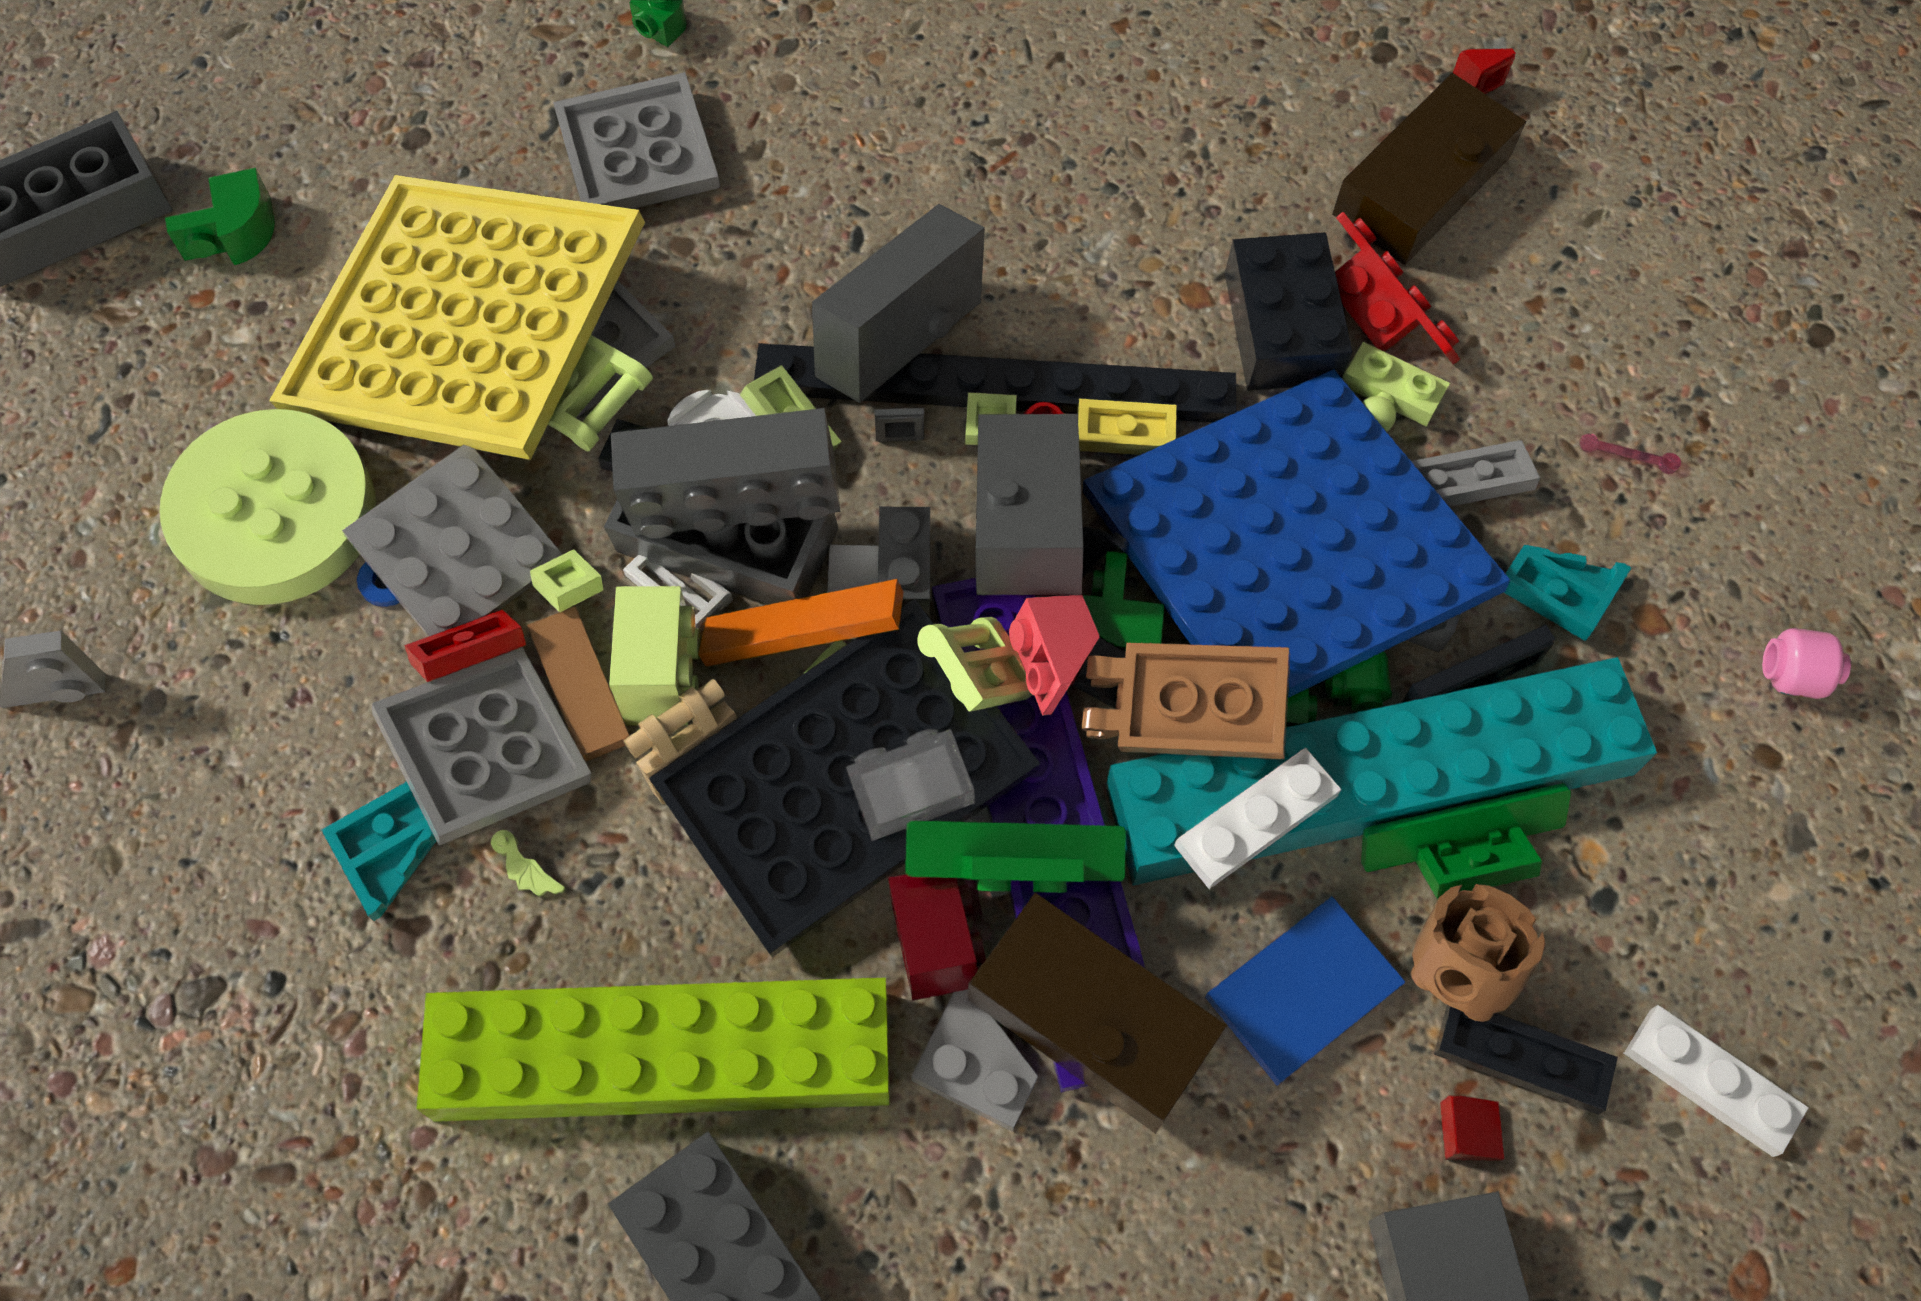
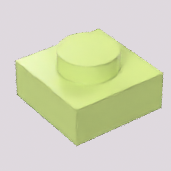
[965,393,1017,445]
[530,549,603,612]

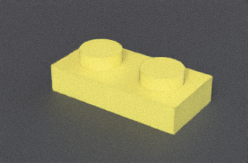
[1078,399,1177,455]

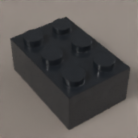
[1225,232,1353,391]

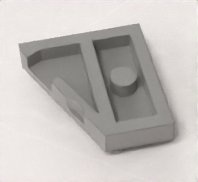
[0,630,105,708]
[911,990,1038,1132]

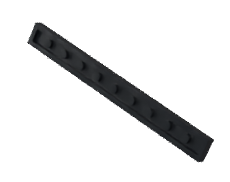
[754,343,1236,423]

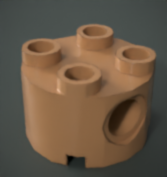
[1411,884,1545,1022]

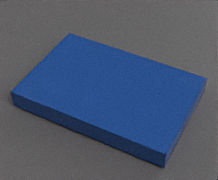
[1205,896,1405,1086]

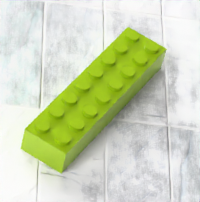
[417,977,890,1122]

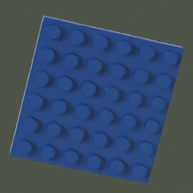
[1083,369,1510,698]

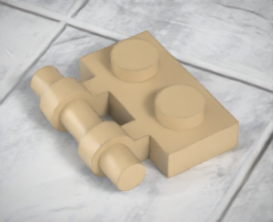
[623,679,737,805]

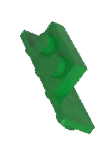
[1361,783,1571,900]
[905,821,1126,893]

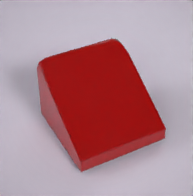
[1453,48,1516,94]
[1440,1095,1504,1161]

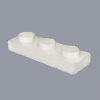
[1174,747,1341,889]
[1623,1005,1809,1157]

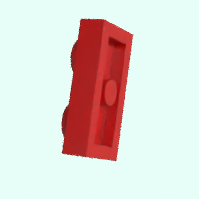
[404,610,526,682]

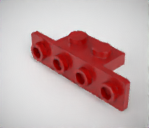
[1335,212,1461,365]

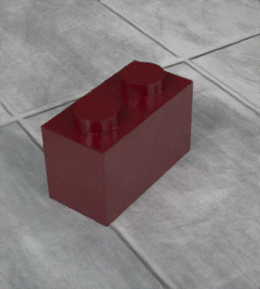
[888,874,986,1001]

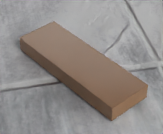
[527,606,629,762]

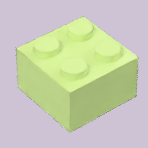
[609,586,701,726]

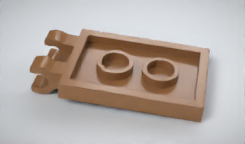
[1082,643,1291,759]

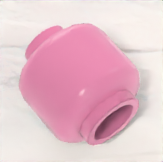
[1762,628,1851,699]

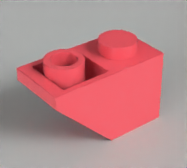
[1009,595,1100,715]

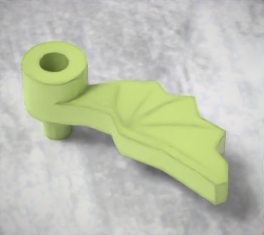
[491,830,565,897]

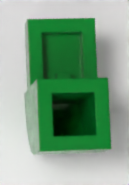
[165,167,275,265]
[1083,551,1164,652]

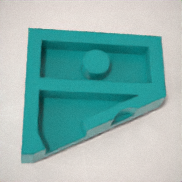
[1504,544,1632,641]
[321,781,436,921]

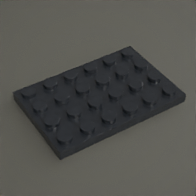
[649,599,1040,958]

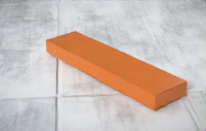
[698,579,904,666]

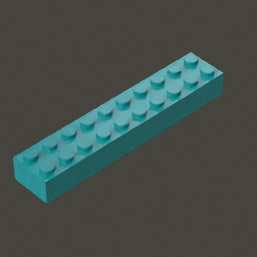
[1105,657,1657,886]

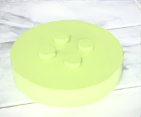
[159,409,376,605]

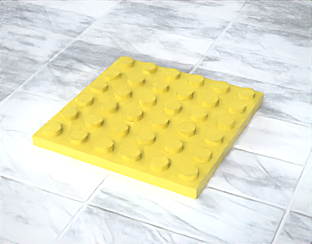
[269,175,645,460]

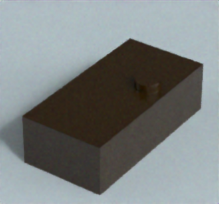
[1332,73,1527,265]
[968,893,1227,1134]

